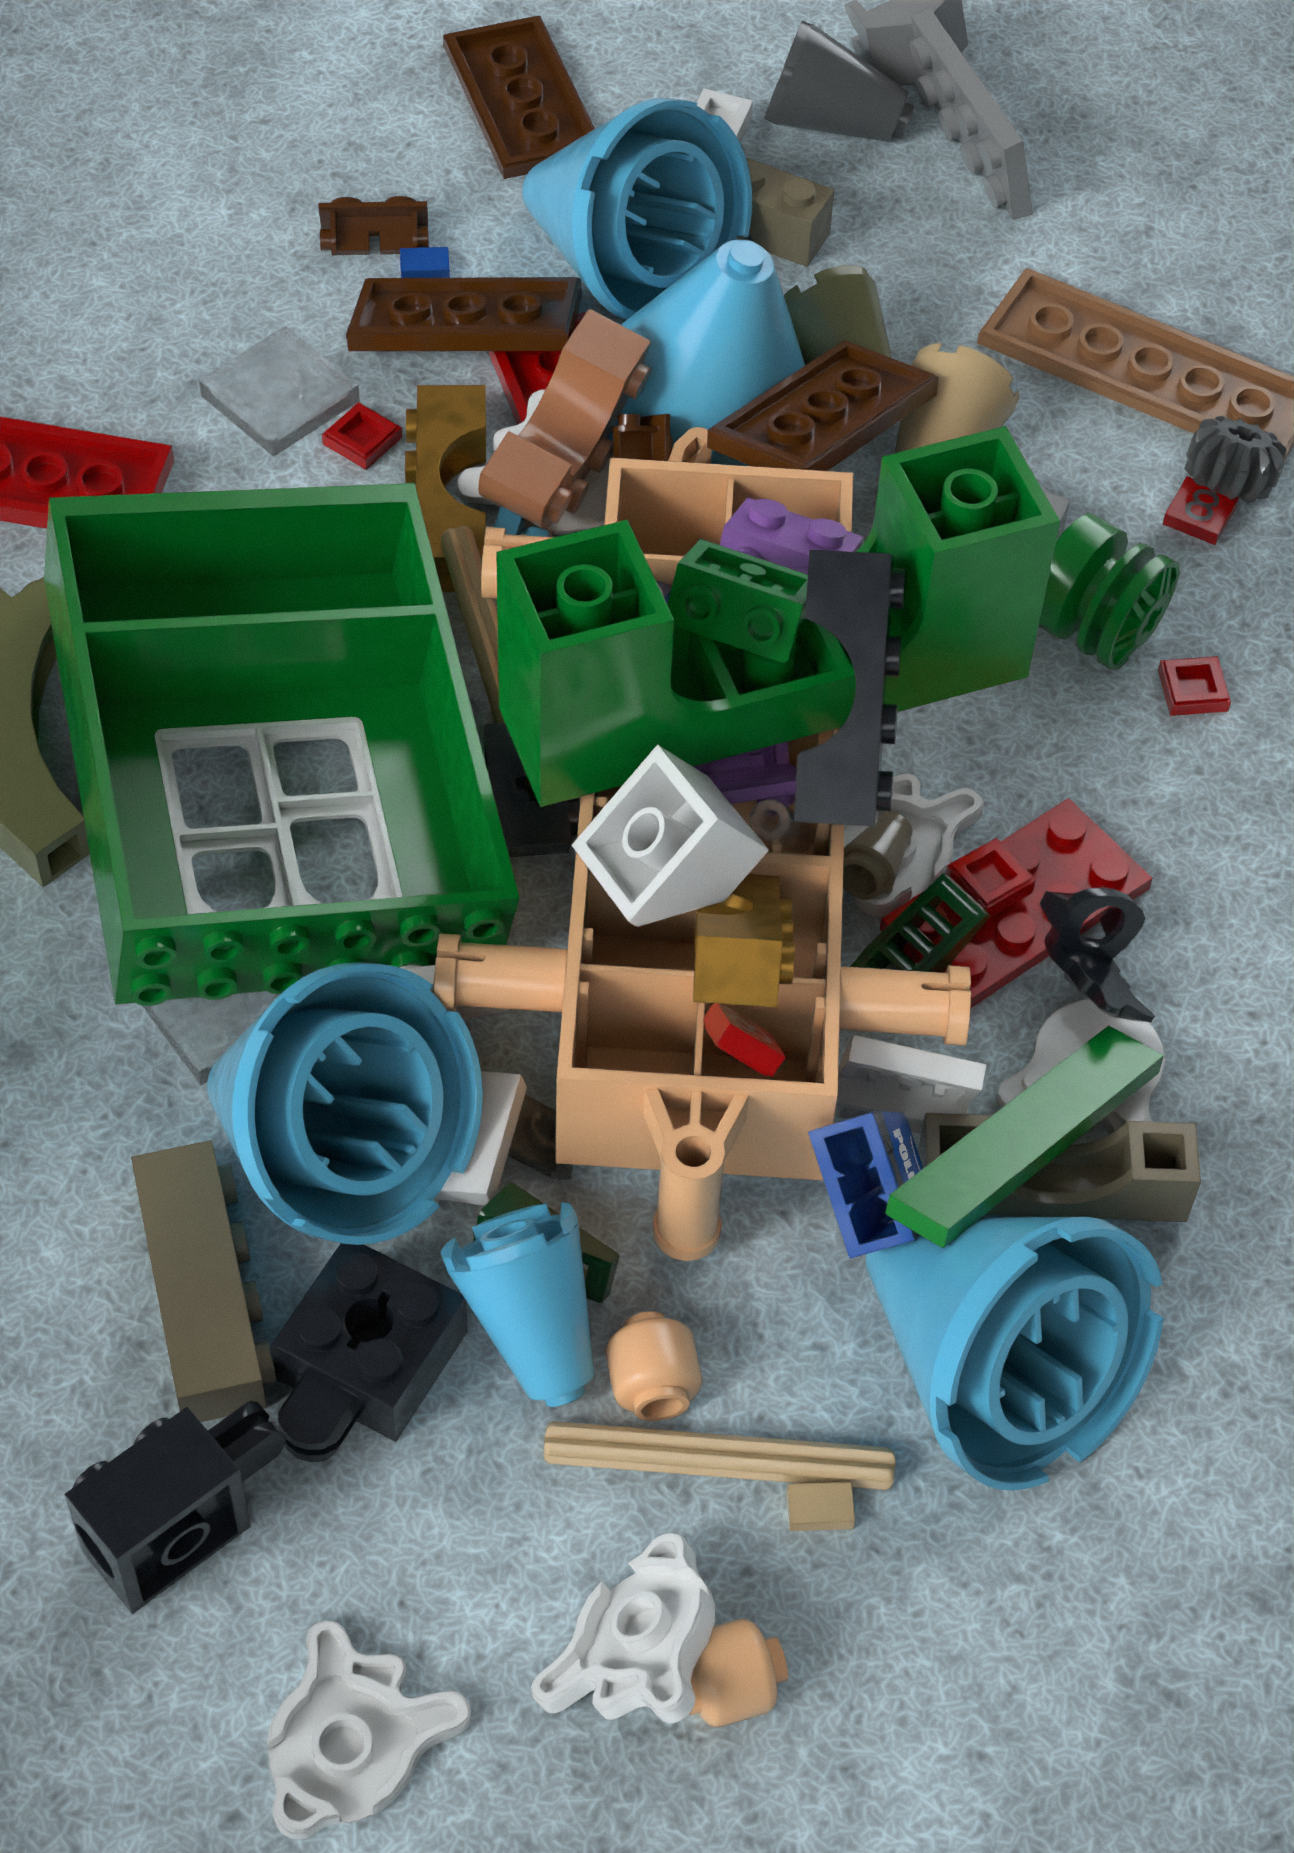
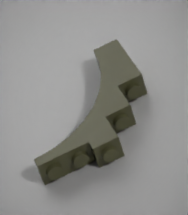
[0,576,90,887]

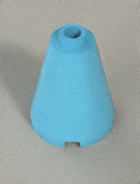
[440,1202,595,1407]

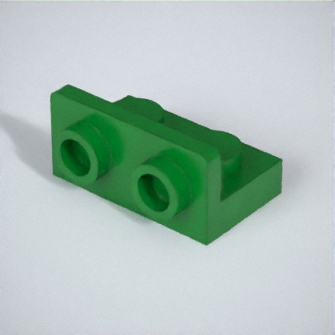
[667,539,808,663]

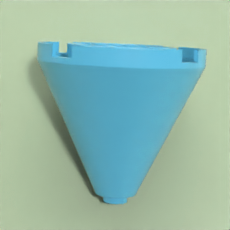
[522,98,752,320]
[608,240,805,466]
[207,962,483,1245]
[866,1217,1164,1490]

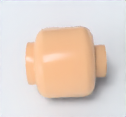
[605,1311,703,1422]
[689,1619,788,1728]

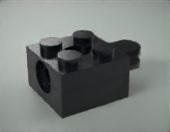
[271,1243,468,1462]
[64,1401,287,1614]

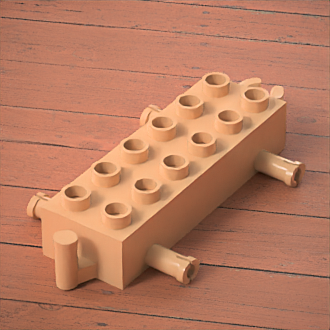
[434,427,971,1261]

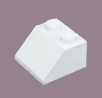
[571,745,769,927]

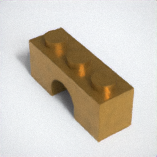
[693,874,795,1007]

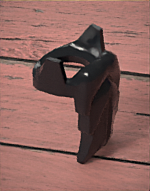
[1039,888,1155,1023]

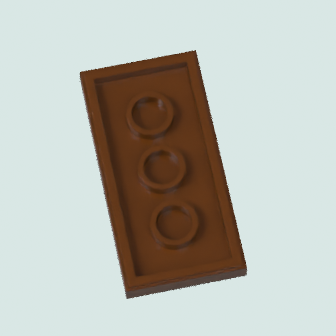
[443,15,595,179]
[346,277,582,351]
[707,340,938,471]

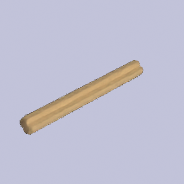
[441,526,535,798]
[543,1421,896,1490]

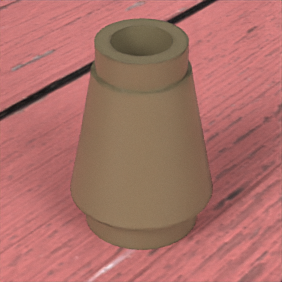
[843,811,913,900]

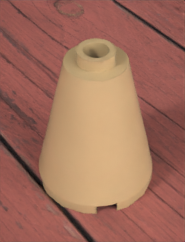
[895,343,1020,453]

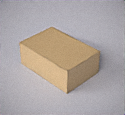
[786,1482,855,1531]

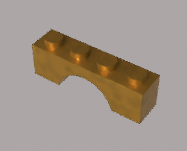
[405,385,486,592]

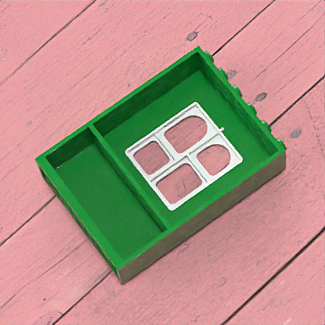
[44,483,520,1006]

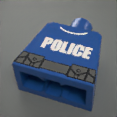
[808,1111,923,1259]

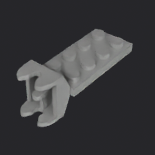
[844,0,1033,220]

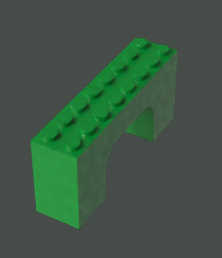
[496,426,1060,807]

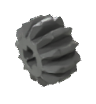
[1184,416,1286,502]

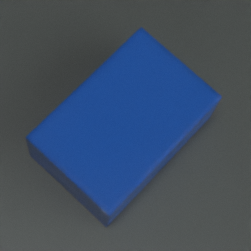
[400,247,450,278]

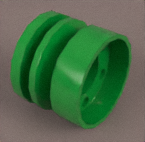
[1039,512,1180,670]

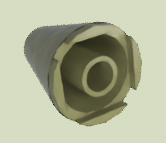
[784,265,892,365]

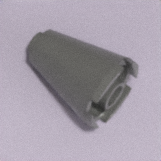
[764,21,914,142]

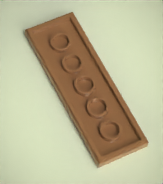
[977,268,1294,461]

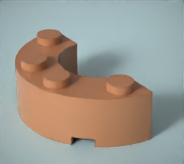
[478,309,651,529]

